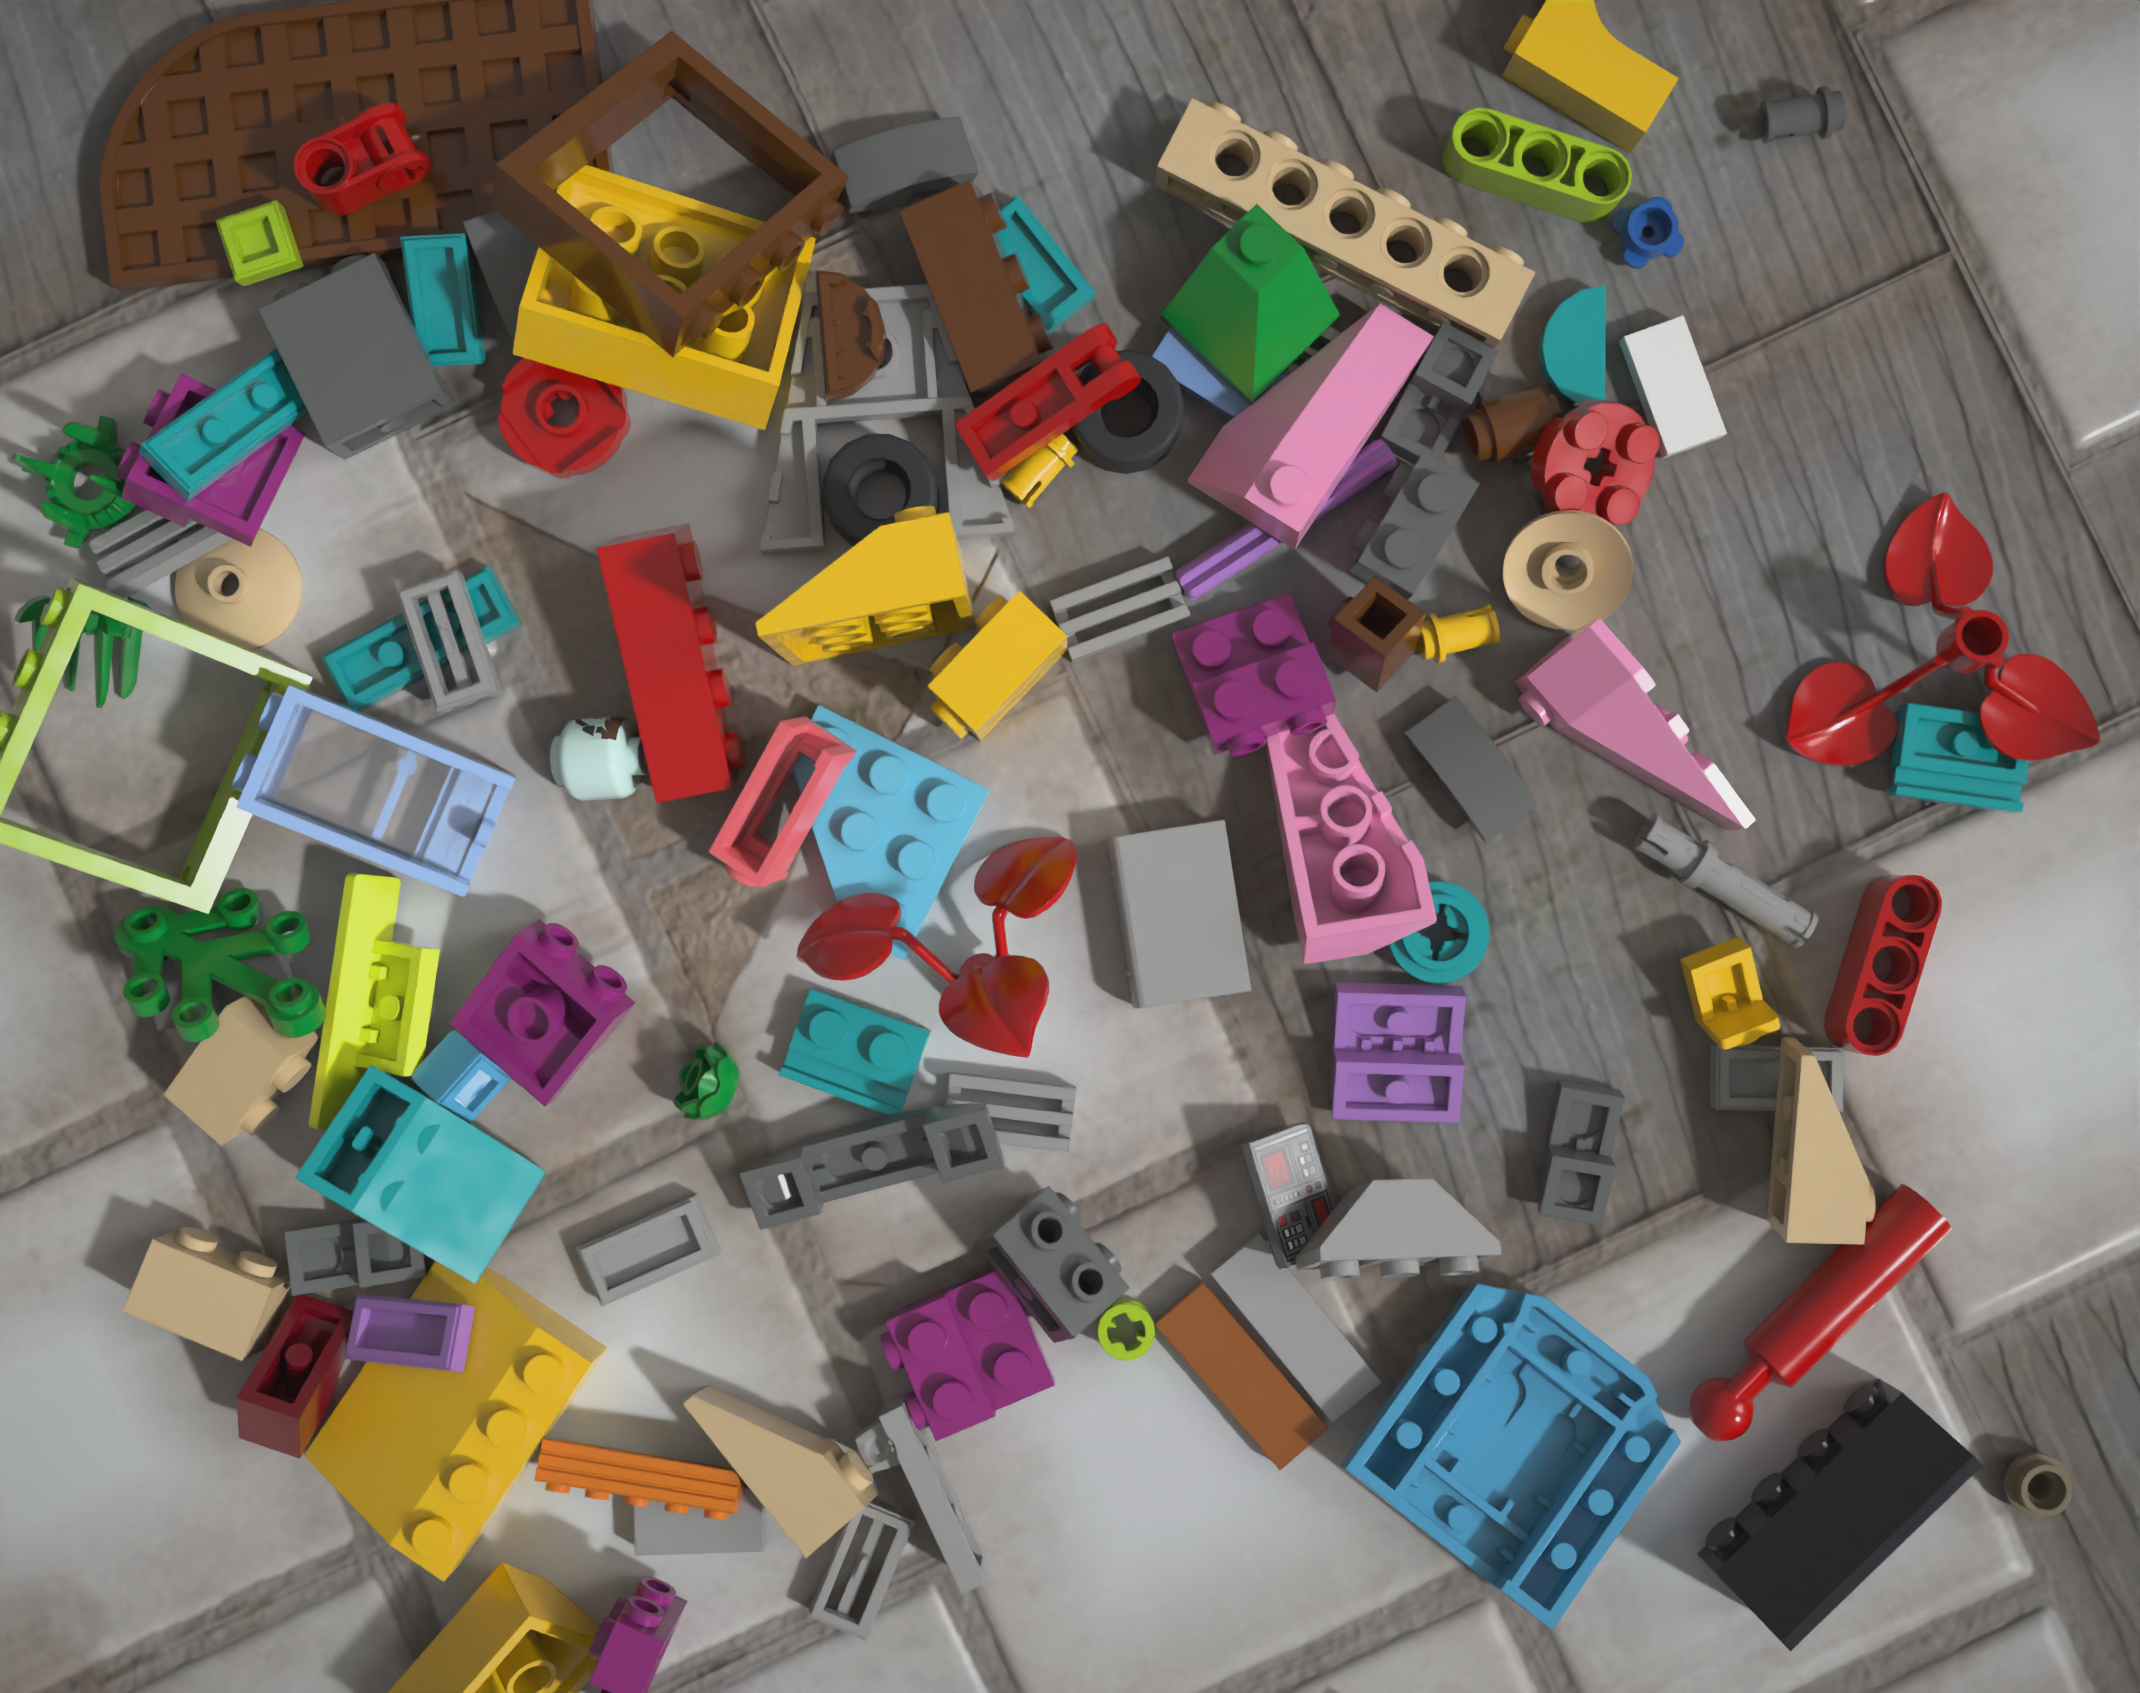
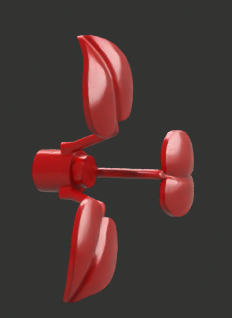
[1785,492,2100,766]
[796,837,1077,1058]

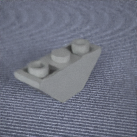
[1295,1179,1502,1281]

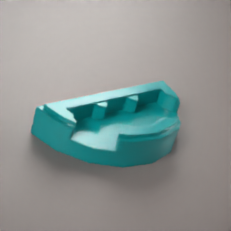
[1538,285,1606,409]

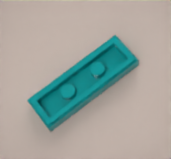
[139,348,308,502]
[321,566,524,712]

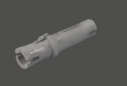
[1633,814,1819,949]

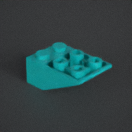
[295,1065,547,1284]

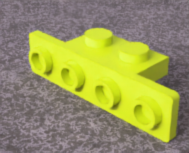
[309,873,440,1130]

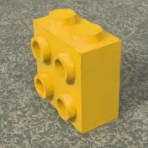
[928,590,1067,741]

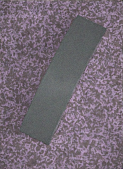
[739,1103,1005,1230]

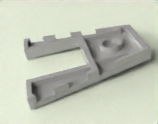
[760,284,1015,554]

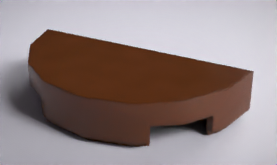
[815,270,887,402]

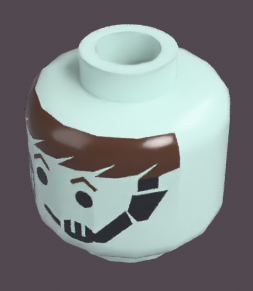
[550,716,649,801]

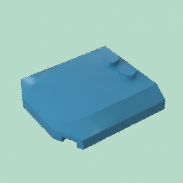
[1341,1283,1681,1630]

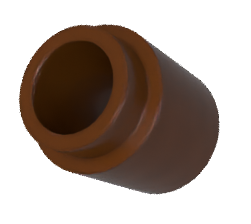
[1463,385,1562,464]

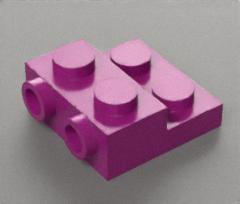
[116,373,306,547]
[1171,592,1336,757]
[449,919,635,1107]
[880,1268,1055,1441]
[588,1576,688,1693]

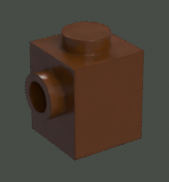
[1327,576,1426,693]

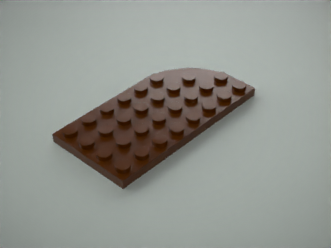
[99,0,614,292]

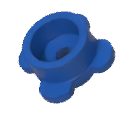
[1611,197,1684,269]

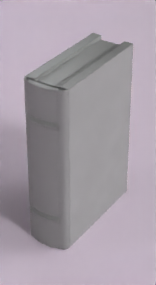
[1107,820,1251,1008]

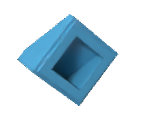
[411,1030,511,1124]

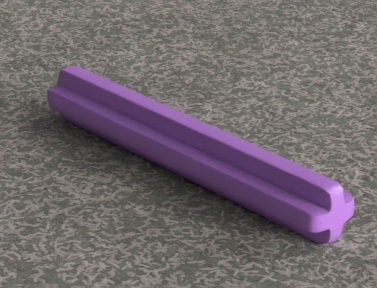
[1175,439,1397,600]

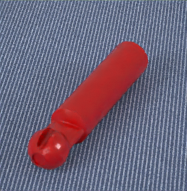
[1689,1184,1952,1441]

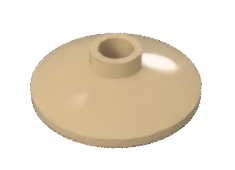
[1503,510,1633,630]
[175,529,303,650]

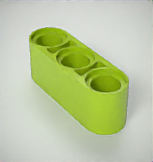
[1442,108,1632,223]

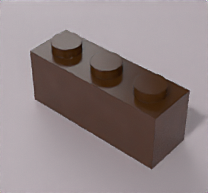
[899,179,1054,399]

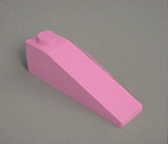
[1188,303,1434,550]
[1514,618,1755,830]
[1265,714,1437,965]

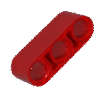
[1824,875,1942,1056]

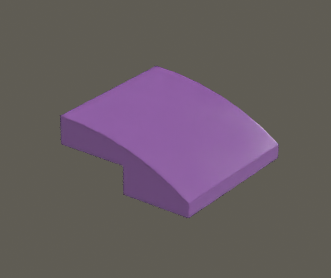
[1331,982,1466,1123]

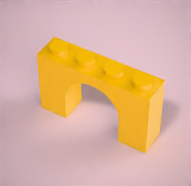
[1502,0,1679,154]

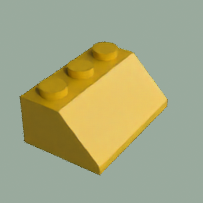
[387,1562,600,1693]

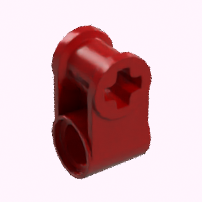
[293,103,432,216]

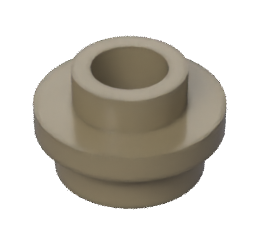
[2004,1452,2072,1519]

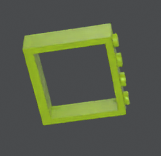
[0,577,312,914]

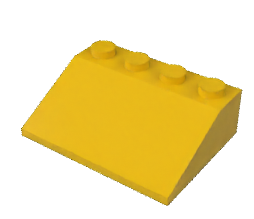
[513,165,816,430]
[755,506,977,666]
[304,1261,608,1582]

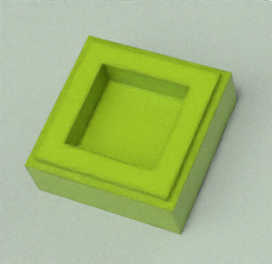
[215,200,304,287]

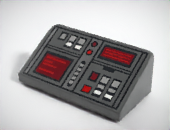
[1241,1122,1335,1269]

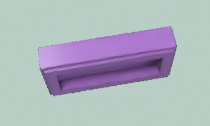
[344,1294,476,1373]

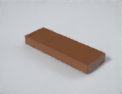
[1154,1279,1328,1470]

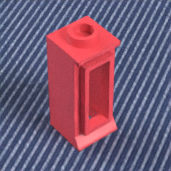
[709,716,857,887]

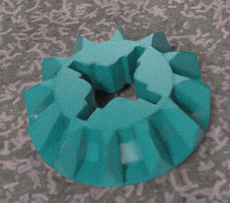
[1389,881,1490,983]

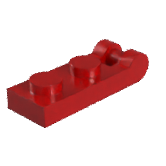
[954,323,1141,481]

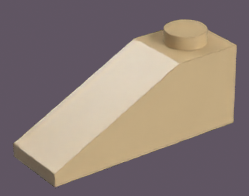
[1767,1037,1876,1244]
[683,1386,878,1558]

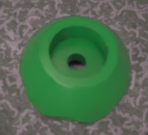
[673,1042,740,1120]

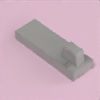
[855,1391,989,1595]

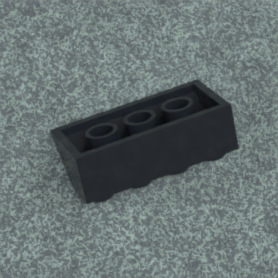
[1697,1379,1983,1652]

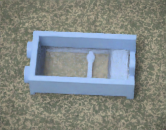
[231,685,516,897]

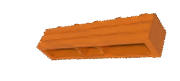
[535,1438,745,1520]

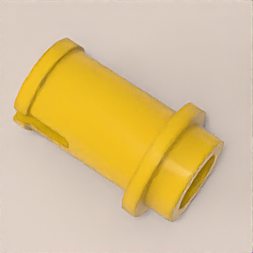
[999,434,1078,509]
[1417,604,1500,663]

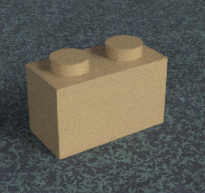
[163,996,321,1146]
[122,1227,291,1361]

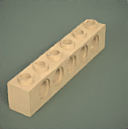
[1155,98,1536,349]

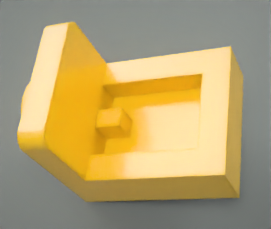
[1680,936,1780,1050]

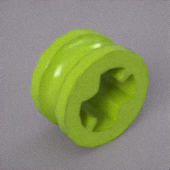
[1097,1298,1155,1361]

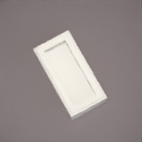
[1619,315,1727,459]

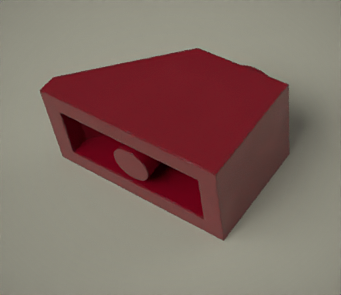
[237,1294,353,1459]

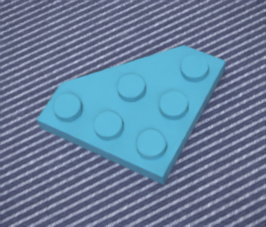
[793,705,990,960]

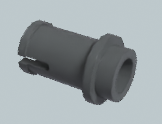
[1758,86,1846,144]

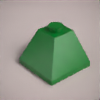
[1160,204,1340,405]

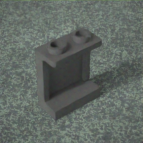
[258,253,458,460]

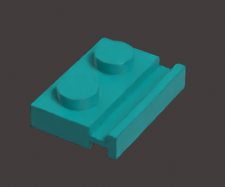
[1887,703,2029,813]
[779,988,931,1115]

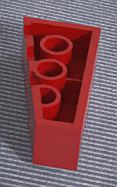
[596,523,746,803]

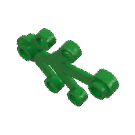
[114,888,326,1042]

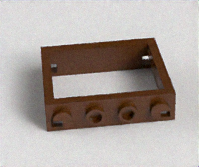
[491,30,848,357]

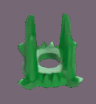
[11,416,135,548]
[15,595,151,708]

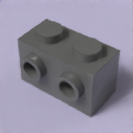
[1348,451,1480,600]
[974,1186,1130,1343]

